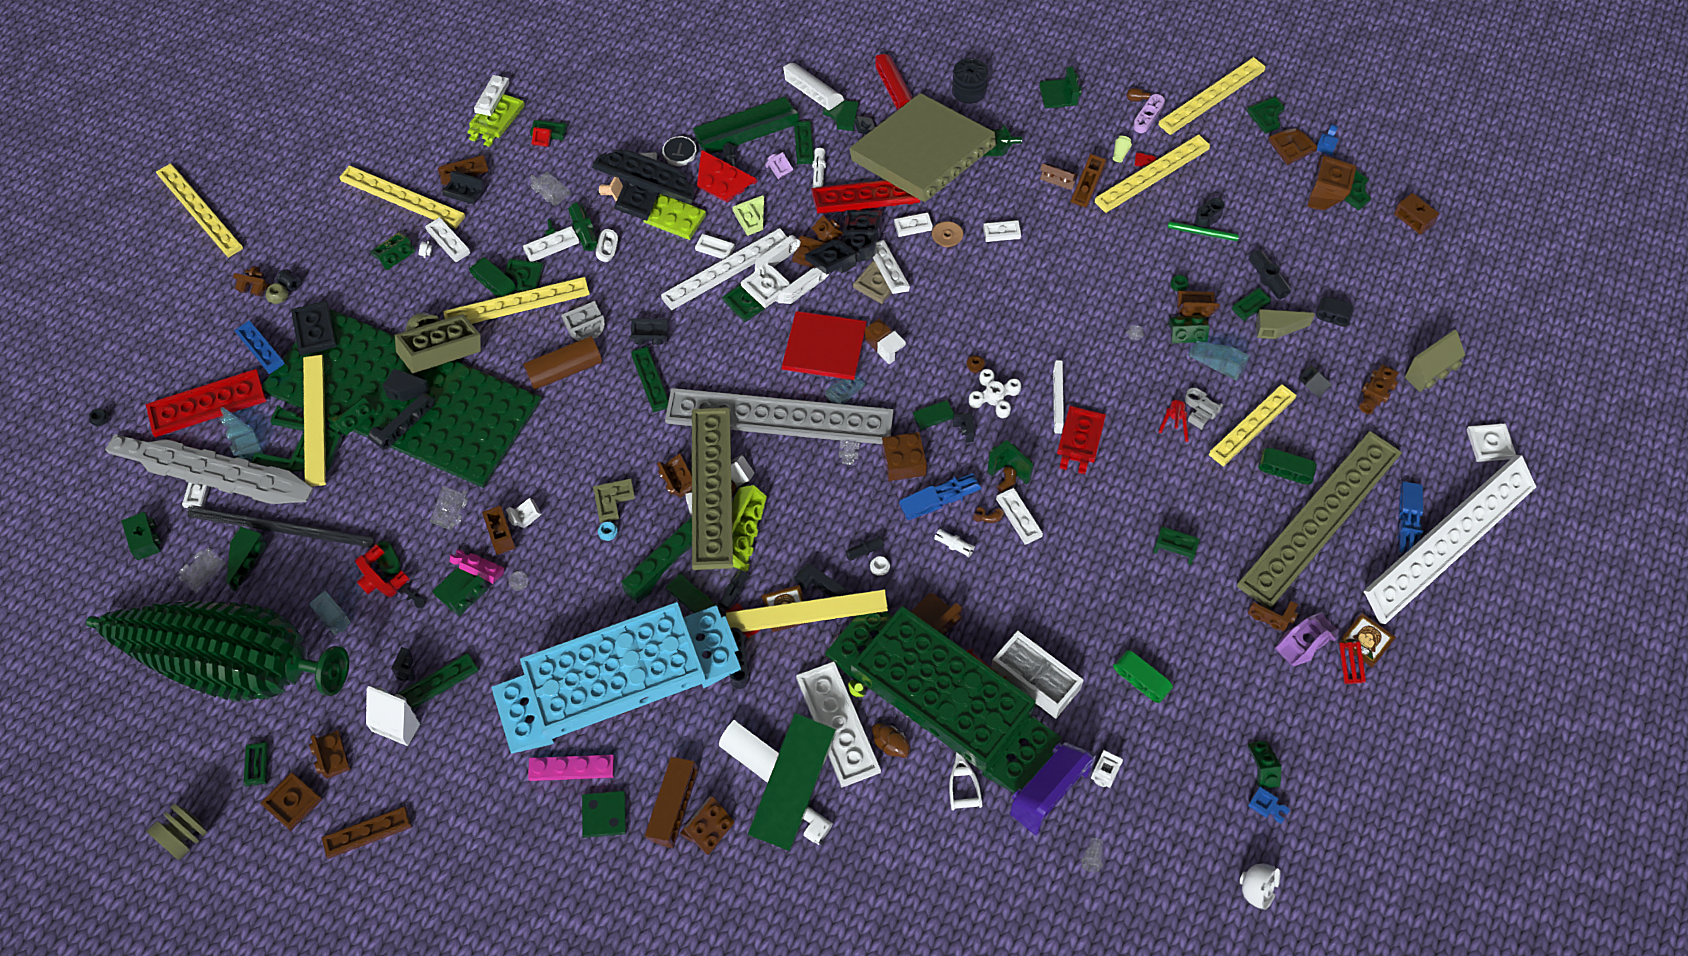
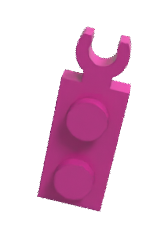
[449,549,504,583]

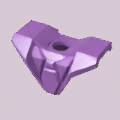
[1275,612,1339,667]

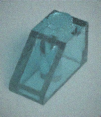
[309,591,351,636]

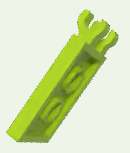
[468,94,525,147]

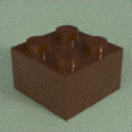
[882,432,927,481]

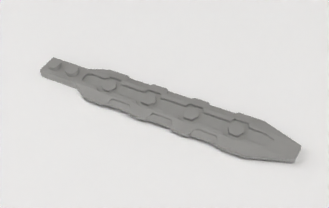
[105,434,314,504]

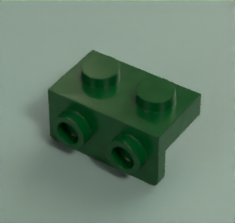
[1168,315,1209,343]

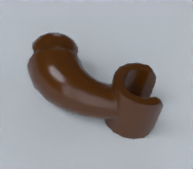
[973,507,1004,523]

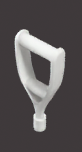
[949,752,982,810]

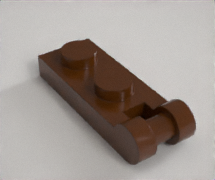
[438,155,489,185]

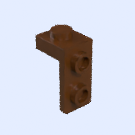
[1248,601,1298,632]

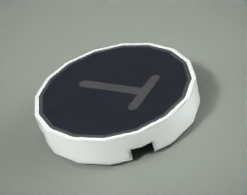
[663,136,697,166]

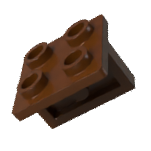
[680,796,734,855]

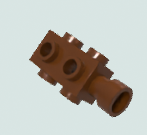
[1359,364,1399,414]

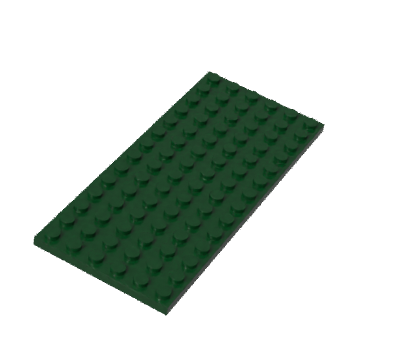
[262,309,542,488]

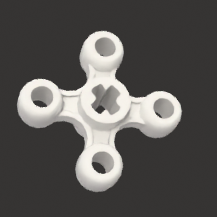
[969,369,1021,418]

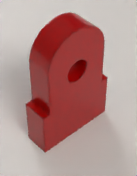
[1134,153,1157,167]

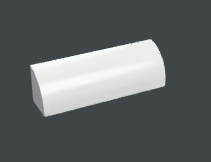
[783,63,844,110]
[719,720,779,783]

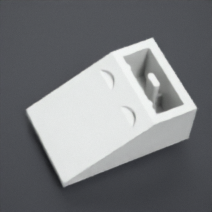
[366,686,420,746]

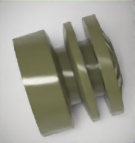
[146,803,207,861]

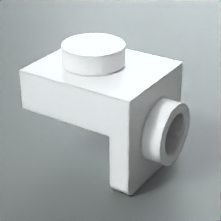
[506,498,542,528]

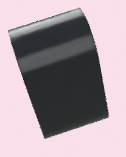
[1194,198,1225,229]
[1316,297,1354,327]

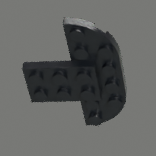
[592,150,694,221]

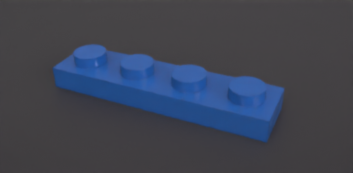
[234,320,285,374]

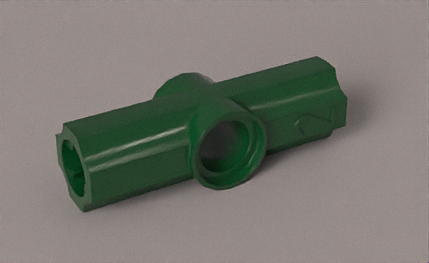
[568,202,598,252]

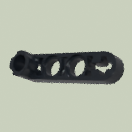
[368,393,435,450]
[793,563,853,597]

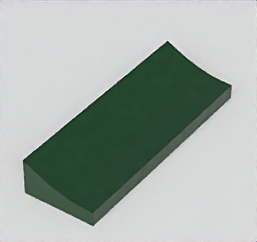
[693,97,799,154]
[748,713,837,852]

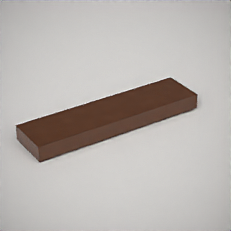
[321,806,412,859]

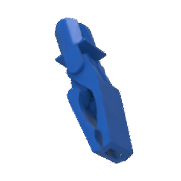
[899,473,982,520]
[1397,481,1423,553]

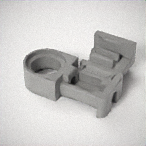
[1184,388,1223,430]

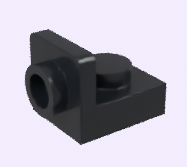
[952,412,975,443]
[391,647,415,682]

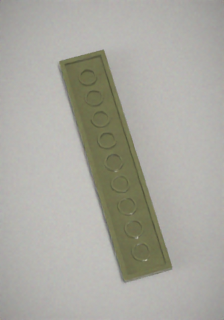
[692,408,733,570]

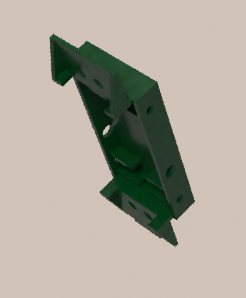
[825,606,1062,794]

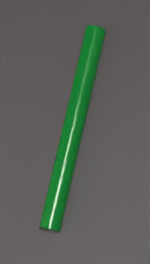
[1168,221,1239,241]

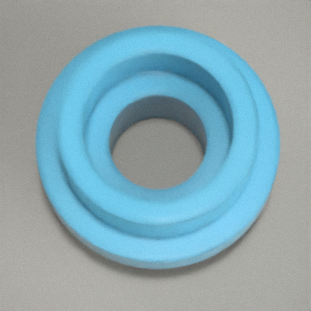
[598,522,618,541]

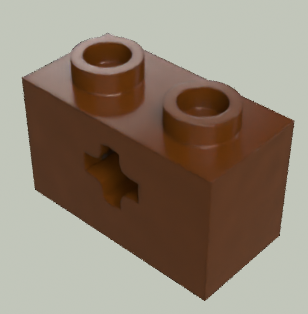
[1394,193,1440,235]
[482,506,516,555]

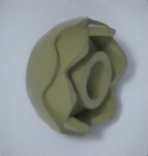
[265,283,289,304]

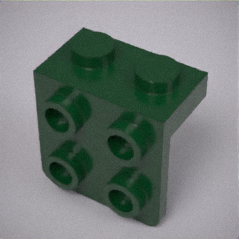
[1039,67,1081,108]
[987,440,1033,485]
[433,567,488,617]

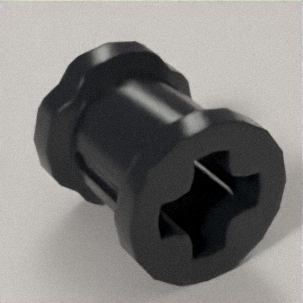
[277,269,302,291]

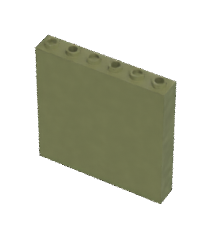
[850,93,996,202]

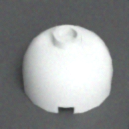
[1240,863,1280,910]

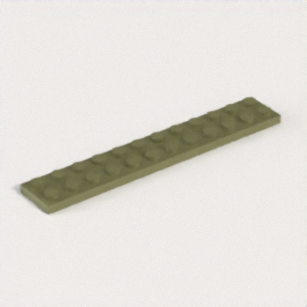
[1237,431,1402,610]

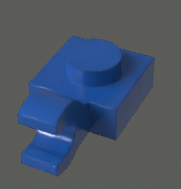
[1317,124,1338,155]

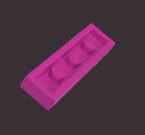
[528,755,614,781]

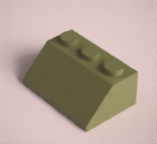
[1404,330,1465,392]

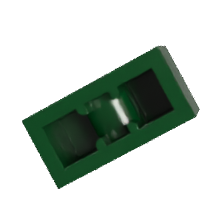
[121,512,161,561]

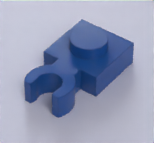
[1248,787,1290,824]

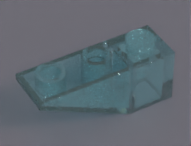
[1188,341,1250,381]
[220,407,263,460]

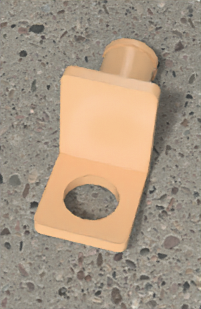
[599,177,623,201]

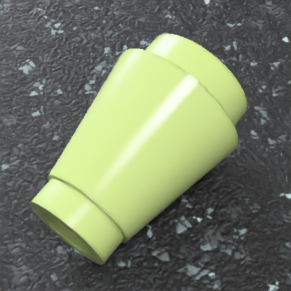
[1113,136,1132,163]

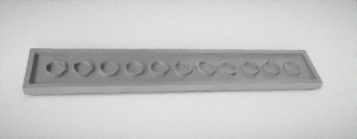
[665,388,893,444]

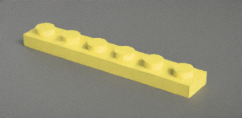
[1209,384,1297,467]

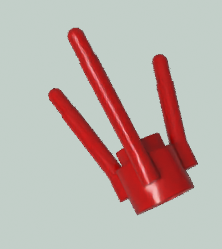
[1158,400,1189,442]

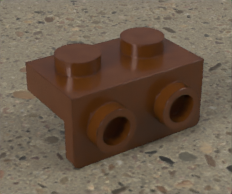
[657,453,692,498]

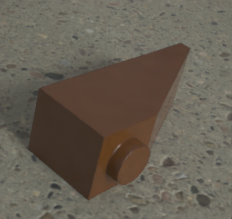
[1070,154,1108,208]

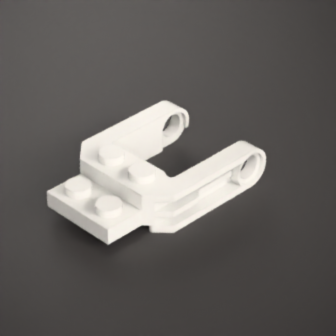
[741,235,830,308]

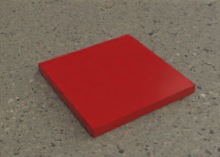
[782,311,867,380]

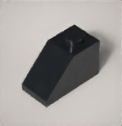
[382,369,430,402]

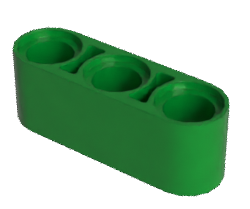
[1113,650,1173,703]

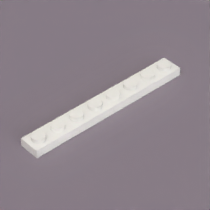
[661,228,787,311]

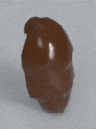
[872,722,910,758]

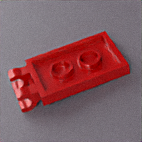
[1057,406,1106,474]

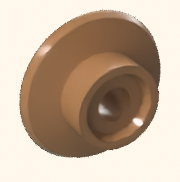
[932,221,963,247]

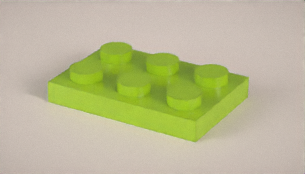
[644,194,706,240]

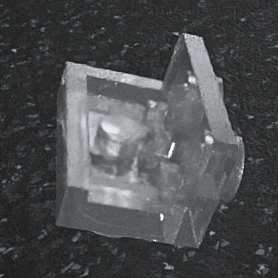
[429,486,468,530]
[178,548,226,593]

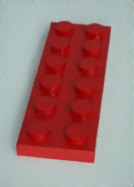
[811,180,920,214]
[145,369,267,437]

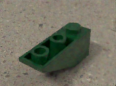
[226,526,267,592]

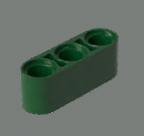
[469,257,516,298]
[1258,448,1317,485]

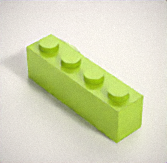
[732,485,767,572]

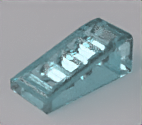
[826,376,865,405]

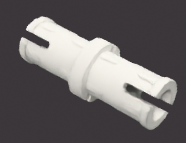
[935,528,975,557]

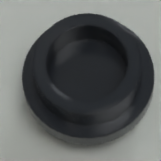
[89,408,109,427]

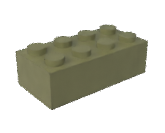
[395,314,481,373]

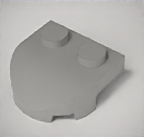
[561,301,604,341]

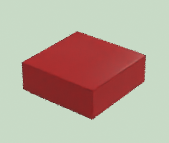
[531,127,552,147]

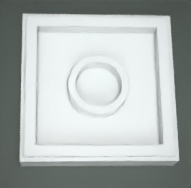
[1467,423,1516,462]

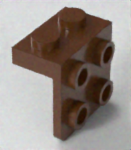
[1177,291,1220,317]
[911,593,962,636]

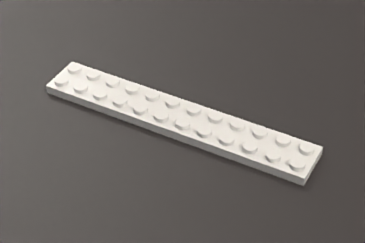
[1364,455,1536,624]

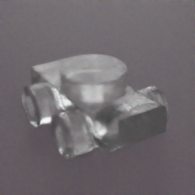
[839,439,860,465]

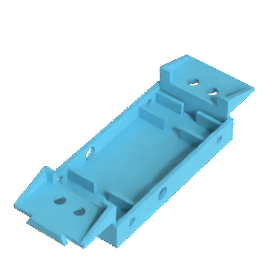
[491,602,741,754]

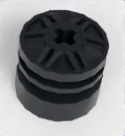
[952,58,988,104]

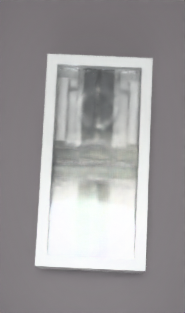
[991,631,1083,718]

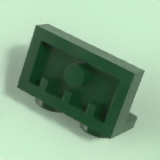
[370,232,415,270]

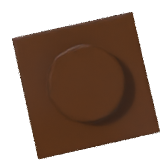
[865,318,891,352]

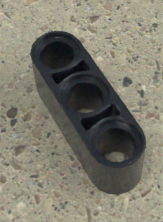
[730,627,749,689]

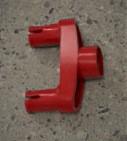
[355,544,410,598]

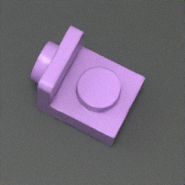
[765,152,794,180]

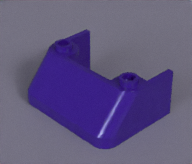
[1010,742,1096,836]

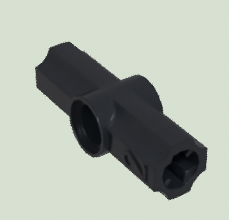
[1248,250,1292,300]

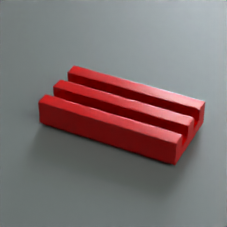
[1339,641,1366,684]

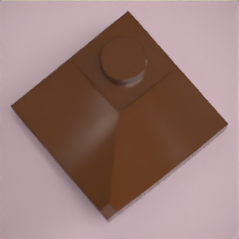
[1268,128,1317,165]

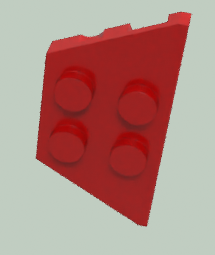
[697,150,758,203]

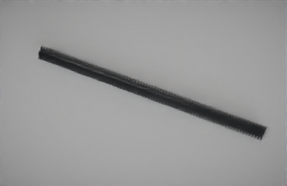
[187,506,375,548]

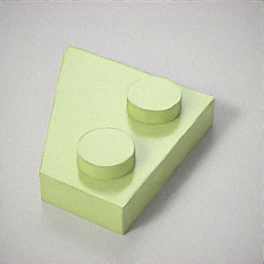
[732,195,764,236]

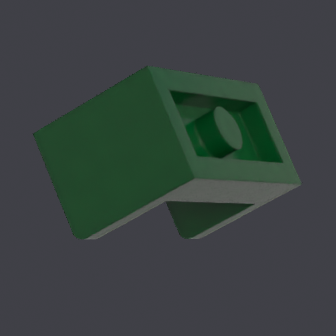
[1153,527,1200,565]

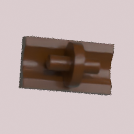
[233,266,271,297]

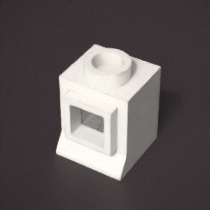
[1091,750,1123,788]

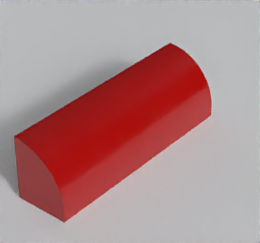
[875,54,913,111]

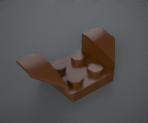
[1307,155,1357,210]

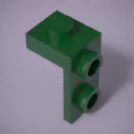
[327,397,375,436]
[1248,741,1282,789]

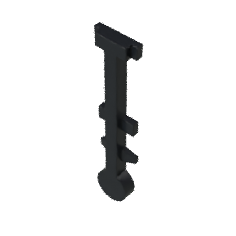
[381,574,425,609]

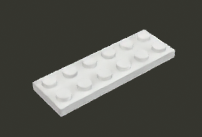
[796,662,881,788]

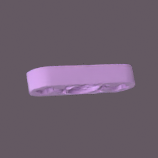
[1133,94,1165,133]

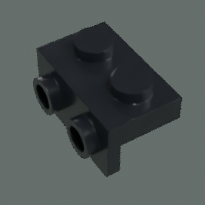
[442,171,484,205]
[629,319,668,345]

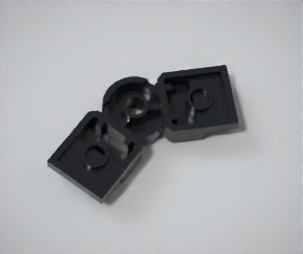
[805,210,883,275]

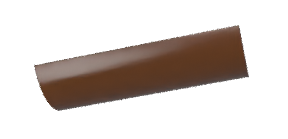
[523,336,602,390]
[645,757,699,849]

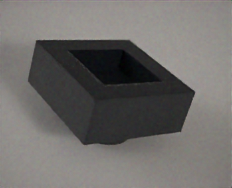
[854,116,875,134]

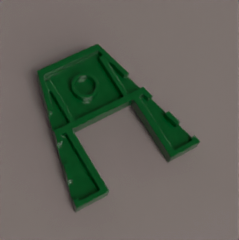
[250,405,342,472]

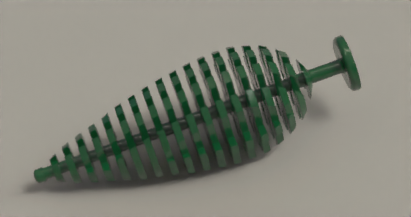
[86,601,349,702]

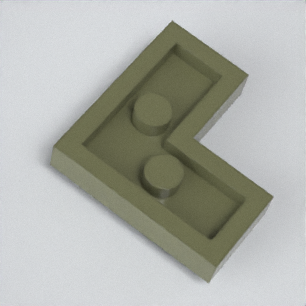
[593,479,635,523]

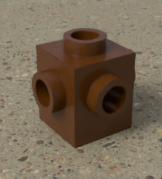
[812,215,843,243]

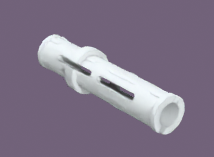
[812,148,826,188]

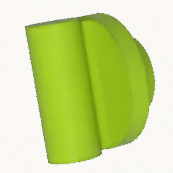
[848,680,866,697]

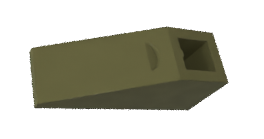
[1256,309,1315,339]

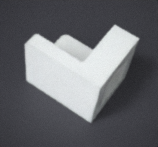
[877,331,906,364]
[731,455,754,487]

